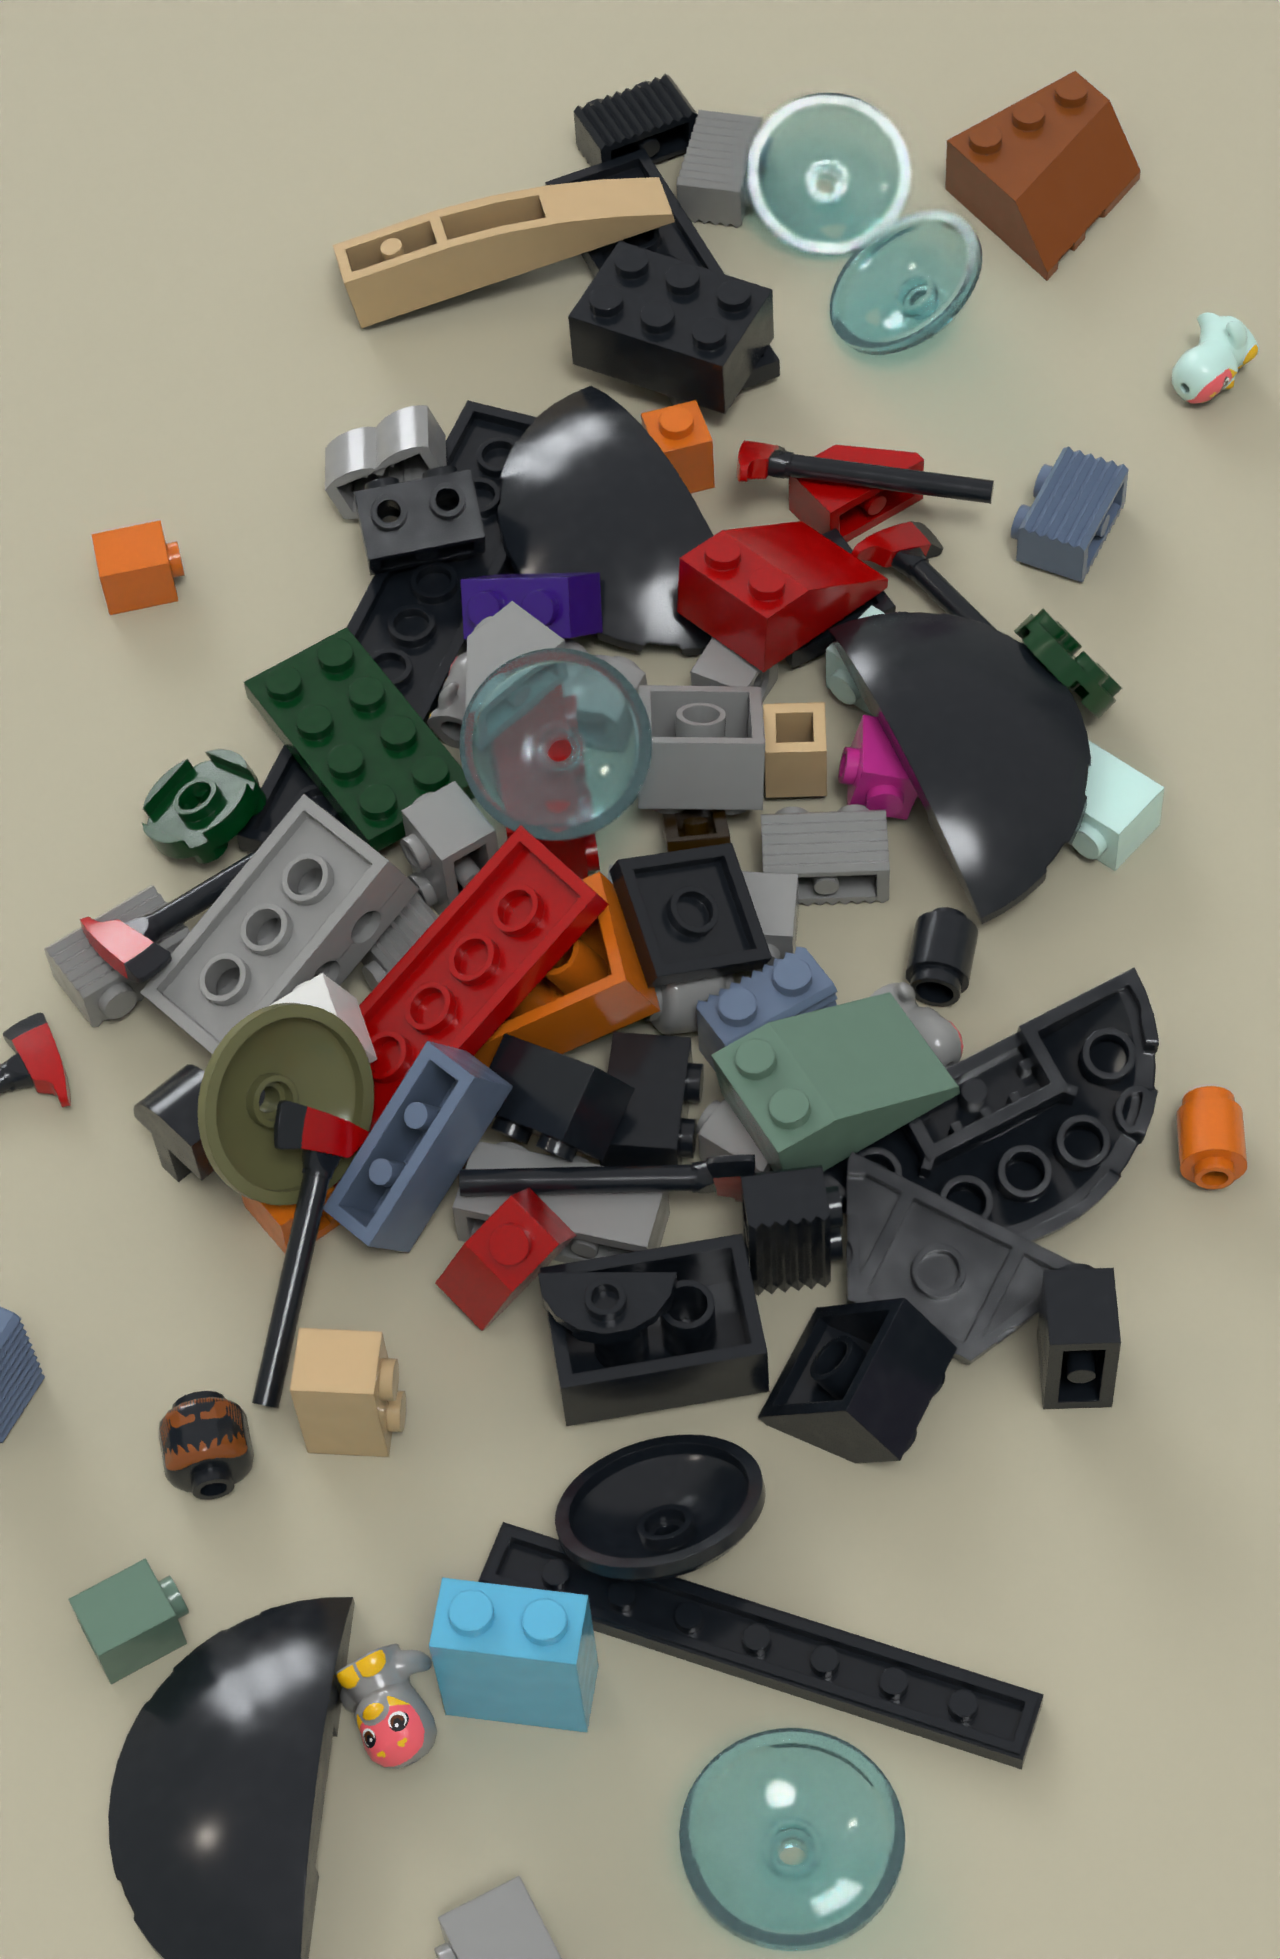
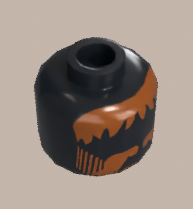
[159,1391,254,1500]

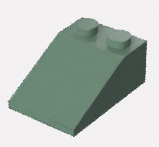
[711,992,960,1171]

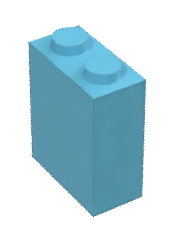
[429,1578,599,1733]

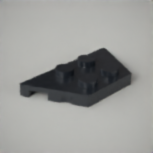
[846,1152,1076,1365]

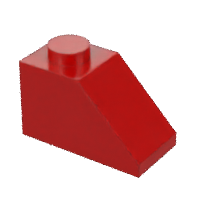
[789,444,924,542]
[435,1188,577,1331]

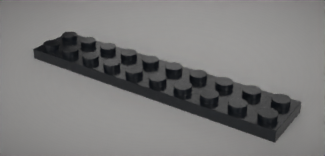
[236,400,537,852]

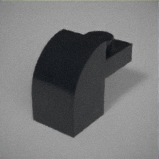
[133,1064,215,1182]

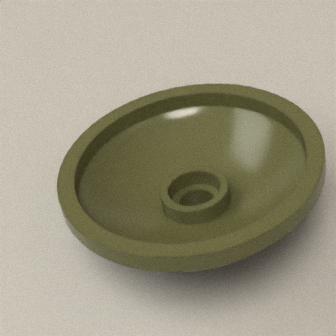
[198,1003,374,1205]

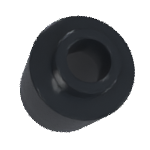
[906,907,978,1006]

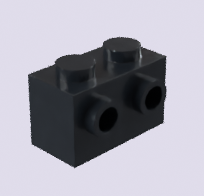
[354,466,485,575]

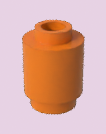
[1176,1086,1247,1189]

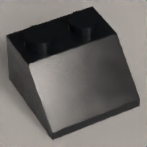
[758,1298,957,1463]

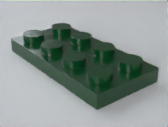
[244,627,476,852]

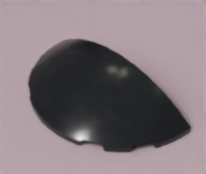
[497,386,713,656]
[828,612,1091,924]
[823,967,1159,1242]
[108,1597,355,1959]

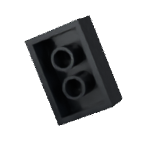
[568,241,774,414]
[540,1233,769,1426]

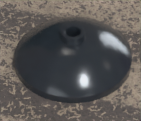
[555,1434,766,1582]

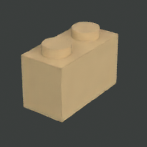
[290,1328,406,1457]

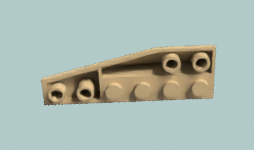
[333,177,675,328]

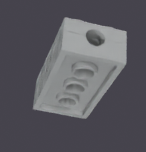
[140,794,420,1054]

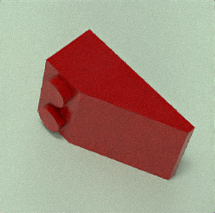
[677,521,888,673]

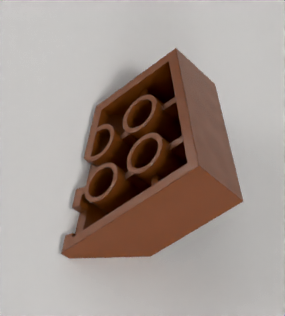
[945,71,1141,281]

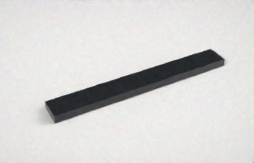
[478,1522,1044,1770]

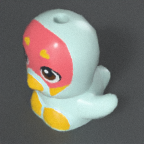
[1172,312,1259,404]

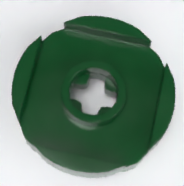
[1014,609,1122,718]
[142,749,267,864]

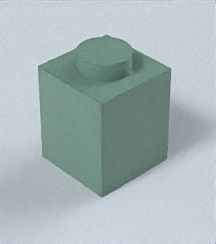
[68,1558,189,1684]

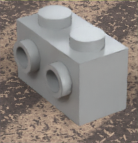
[400,781,498,916]

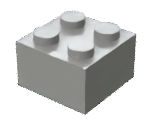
[637,685,765,815]

